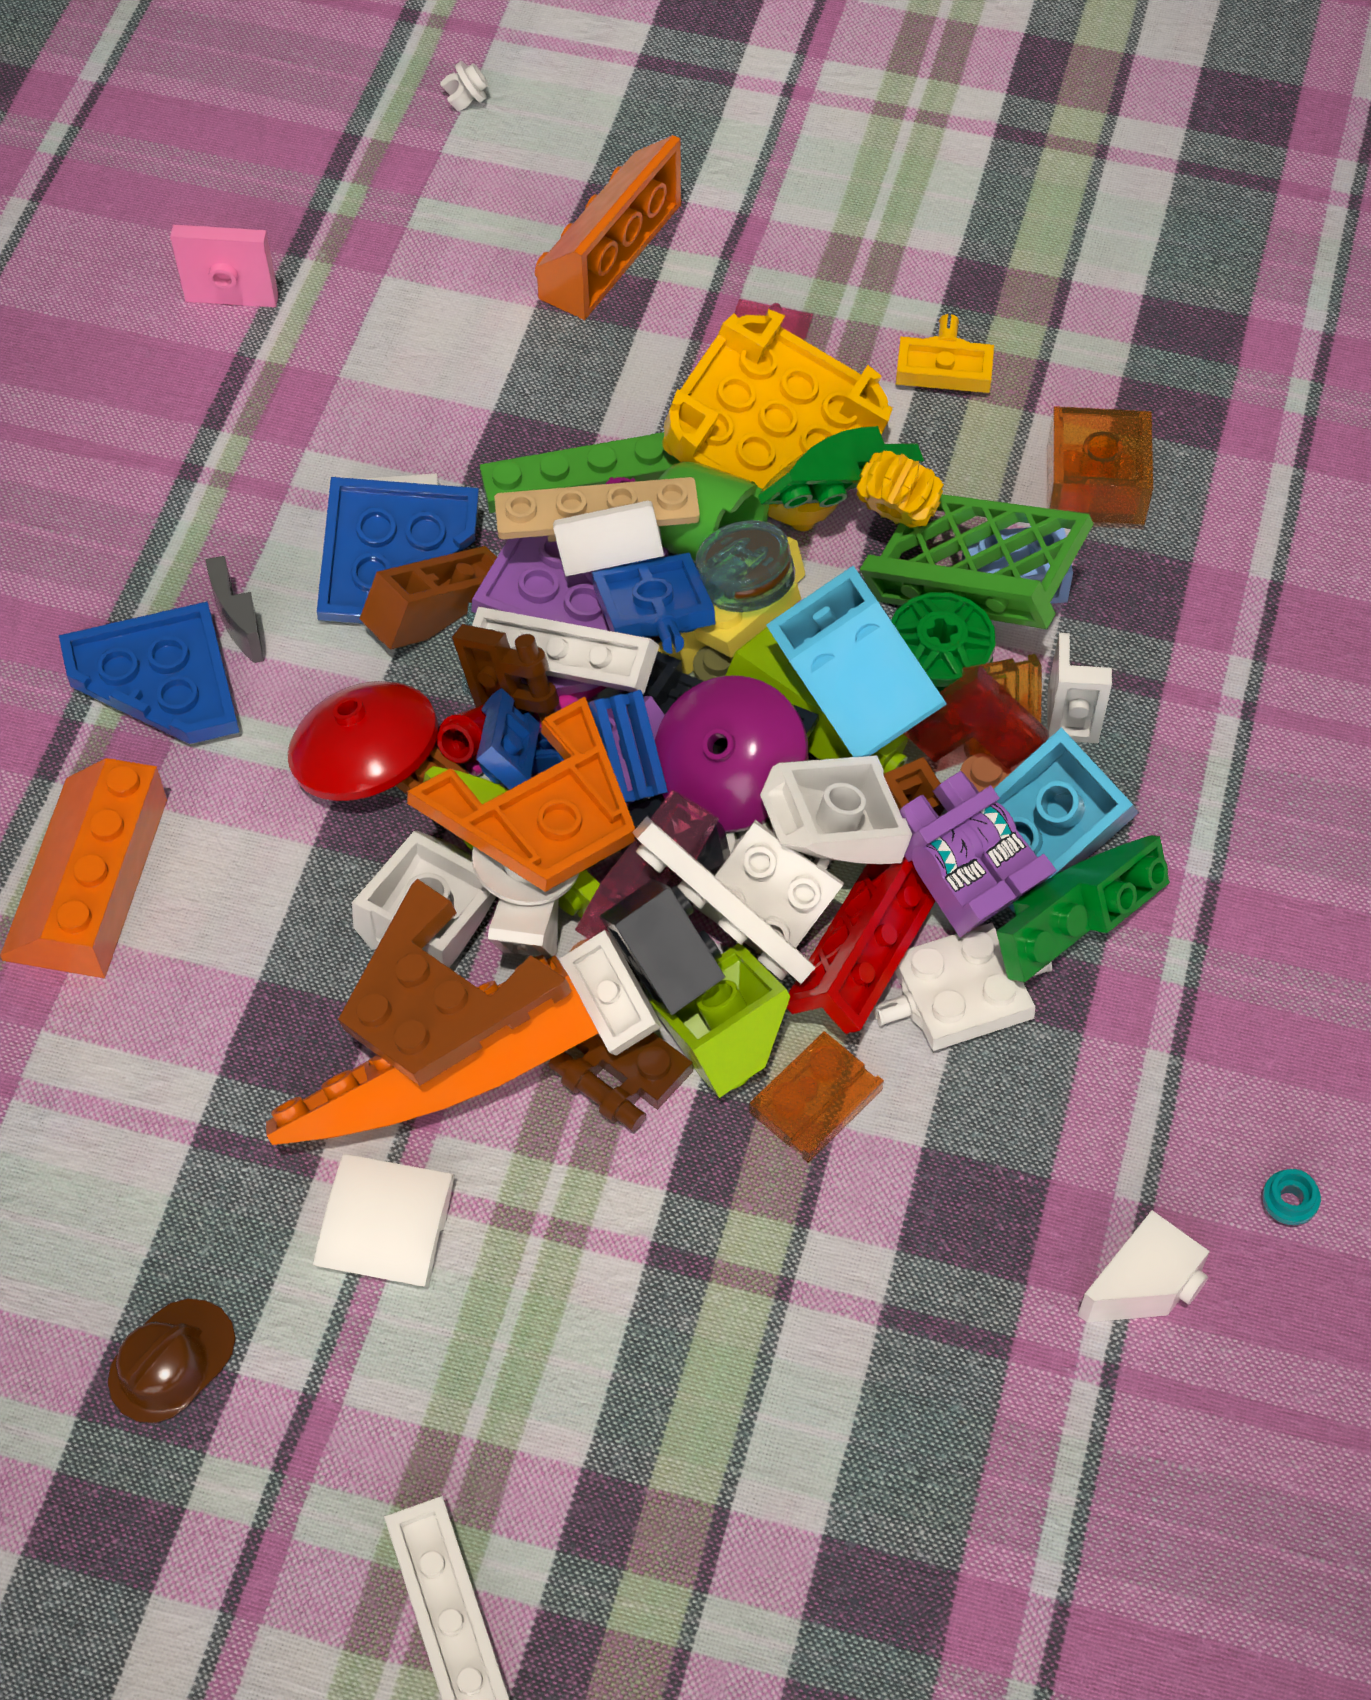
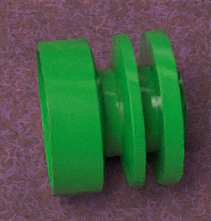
[891,592,996,729]

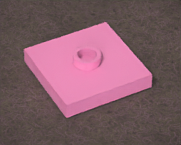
[170,225,279,308]

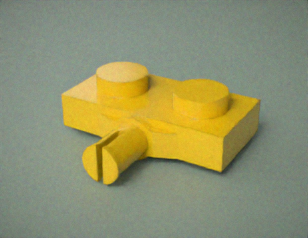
[895,314,994,393]

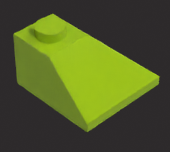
[650,943,790,1098]

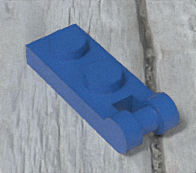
[476,689,540,789]

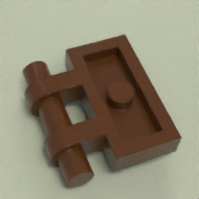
[452,624,559,723]
[548,1032,693,1132]

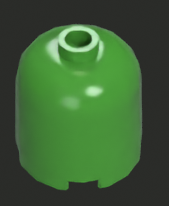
[658,462,769,577]

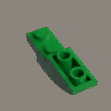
[758,426,924,508]
[996,835,1170,982]

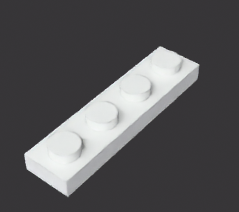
[472,607,659,694]
[632,817,816,984]
[384,1496,509,1700]

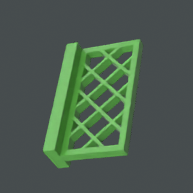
[859,494,1094,629]

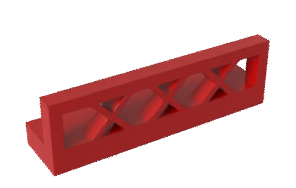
[787,856,935,1034]

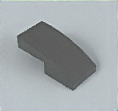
[205,556,264,663]

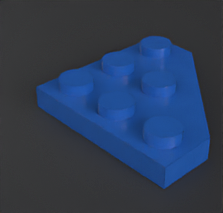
[317,477,479,624]
[58,601,240,744]

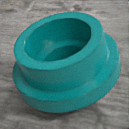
[1262,1169,1321,1225]

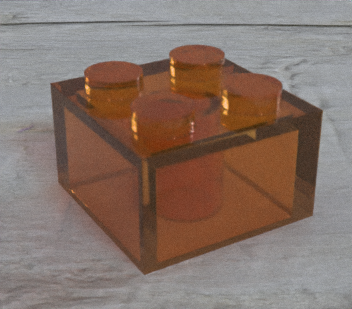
[1047,406,1153,525]

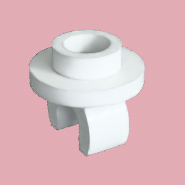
[440,61,488,111]

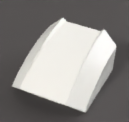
[760,755,912,864]
[352,831,496,968]

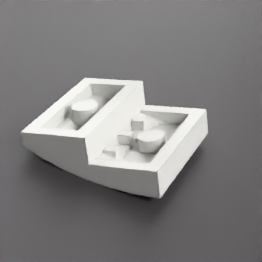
[313,1154,455,1287]

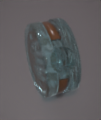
[696,520,796,612]

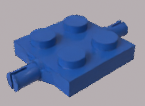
[592,553,716,654]

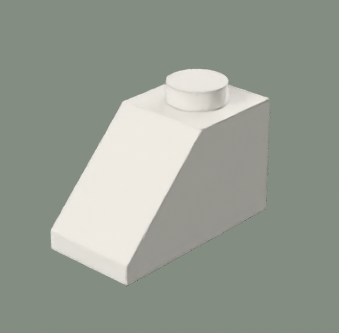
[1078,1210,1210,1323]

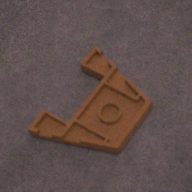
[338,879,572,1086]

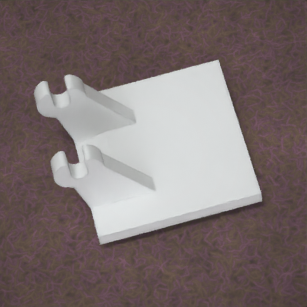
[693,820,844,954]

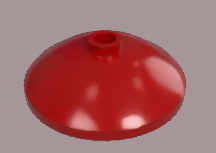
[288,681,438,801]

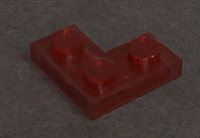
[903,665,1049,770]

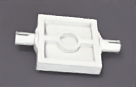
[873,923,1052,1051]

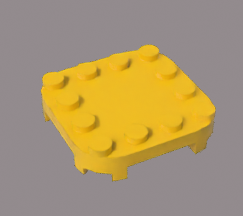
[662,309,893,531]

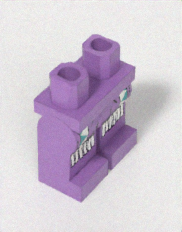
[899,771,1057,938]

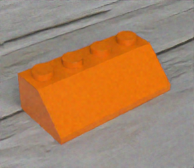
[535,135,681,320]
[0,758,167,979]

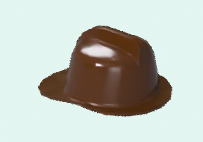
[107,1298,236,1424]

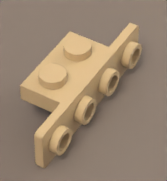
[494,477,700,542]

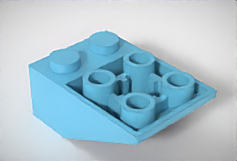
[766,566,947,757]

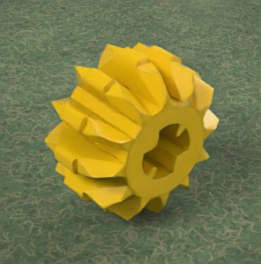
[856,451,944,528]

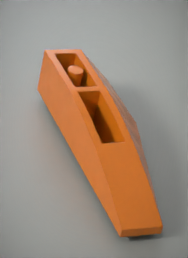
[266,955,598,1145]

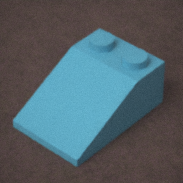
[994,727,1139,913]

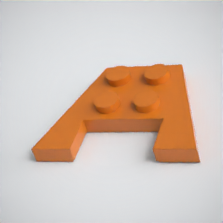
[407,697,635,892]

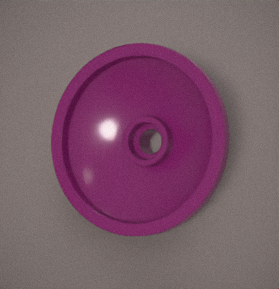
[655,675,808,833]

